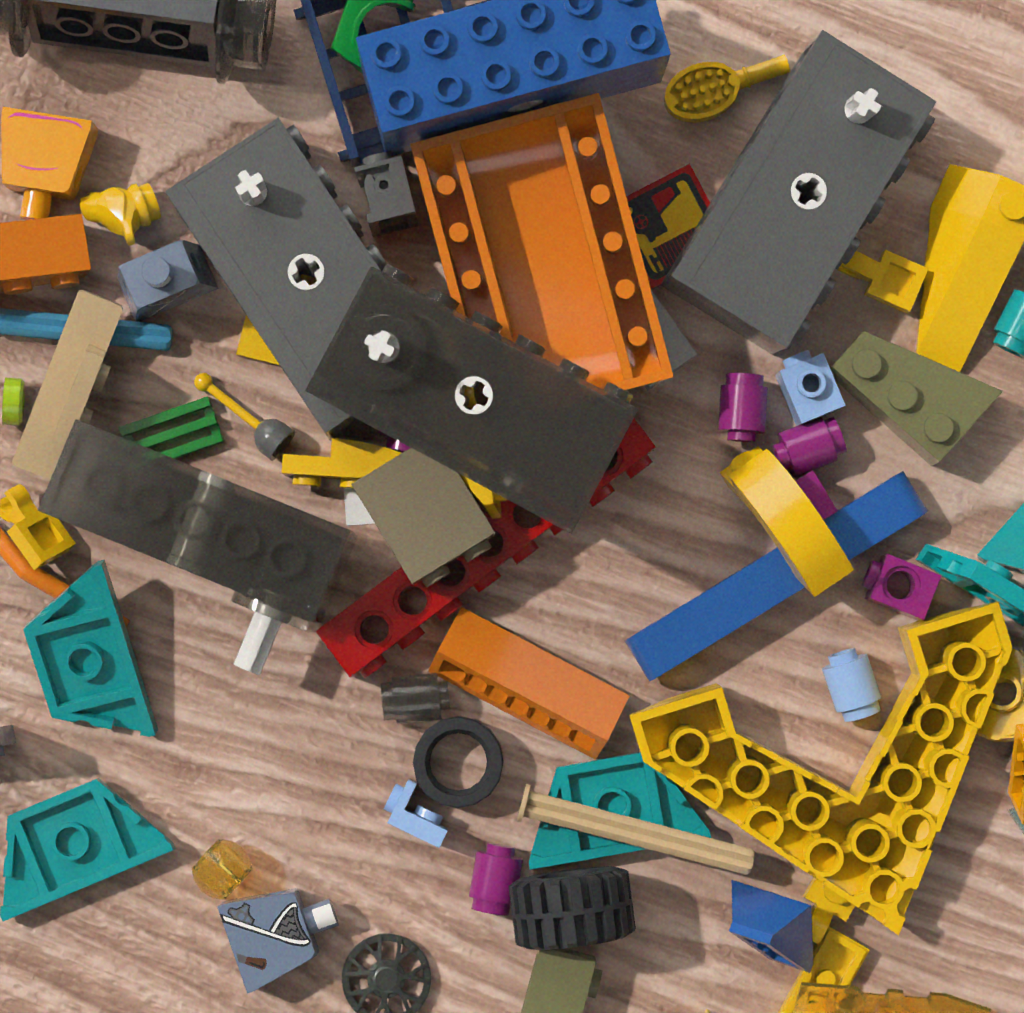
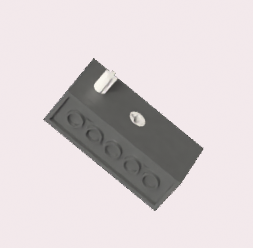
[660,30,937,354]
[165,117,442,441]

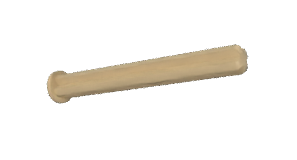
[517,784,755,875]

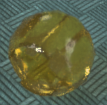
[192,839,252,900]

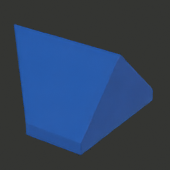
[729,880,813,973]

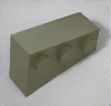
[830,331,1003,466]

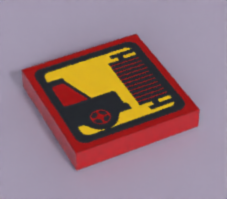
[626,163,710,290]

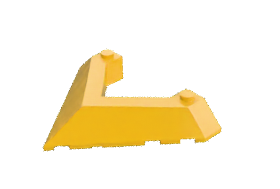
[629,602,1013,935]

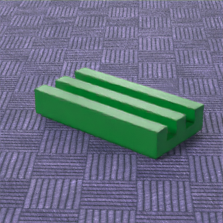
[118,396,225,472]

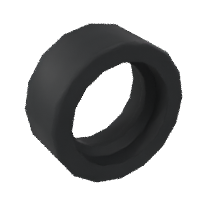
[413,716,504,808]

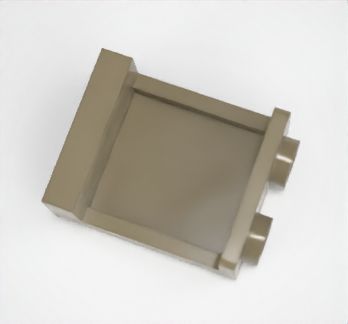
[351,434,495,588]

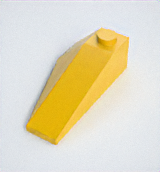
[916,164,1024,372]

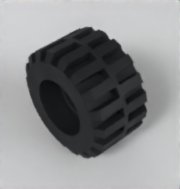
[509,866,636,950]

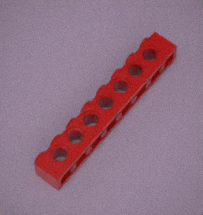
[315,401,656,679]

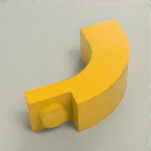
[719,446,854,597]

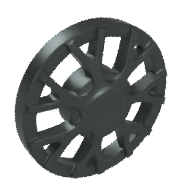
[342,933,431,1013]

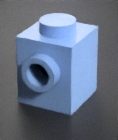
[775,350,846,426]

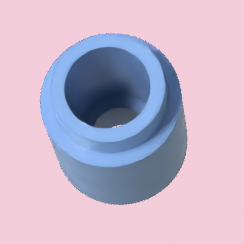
[822,648,881,722]

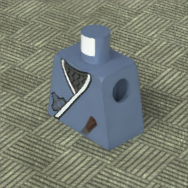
[117,240,219,322]
[217,888,339,994]

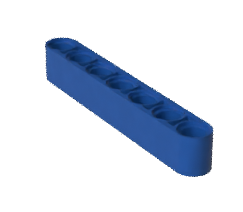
[625,471,928,682]

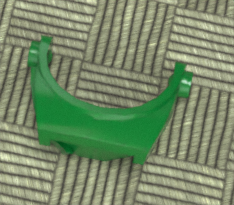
[330,0,416,74]

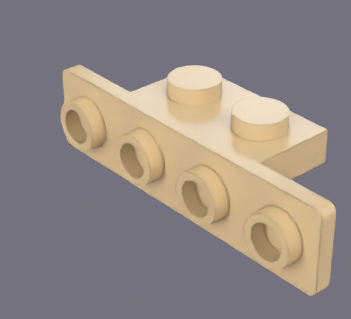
[12,290,123,480]

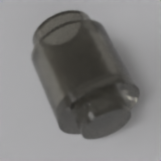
[381,672,451,724]

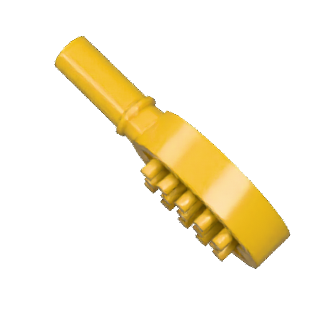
[664,54,790,123]

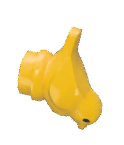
[80,183,161,246]

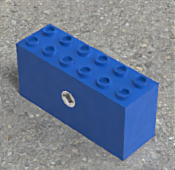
[356,0,671,156]

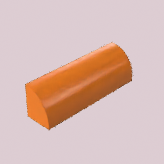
[428,607,630,760]

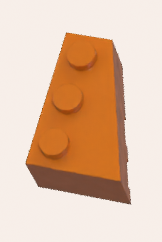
[0,214,91,295]

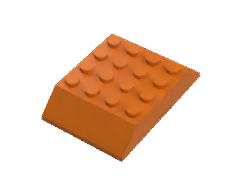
[410,93,674,427]

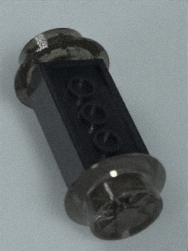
[0,0,277,85]

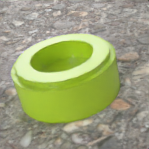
[2,377,25,426]

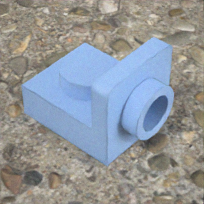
[384,779,448,848]

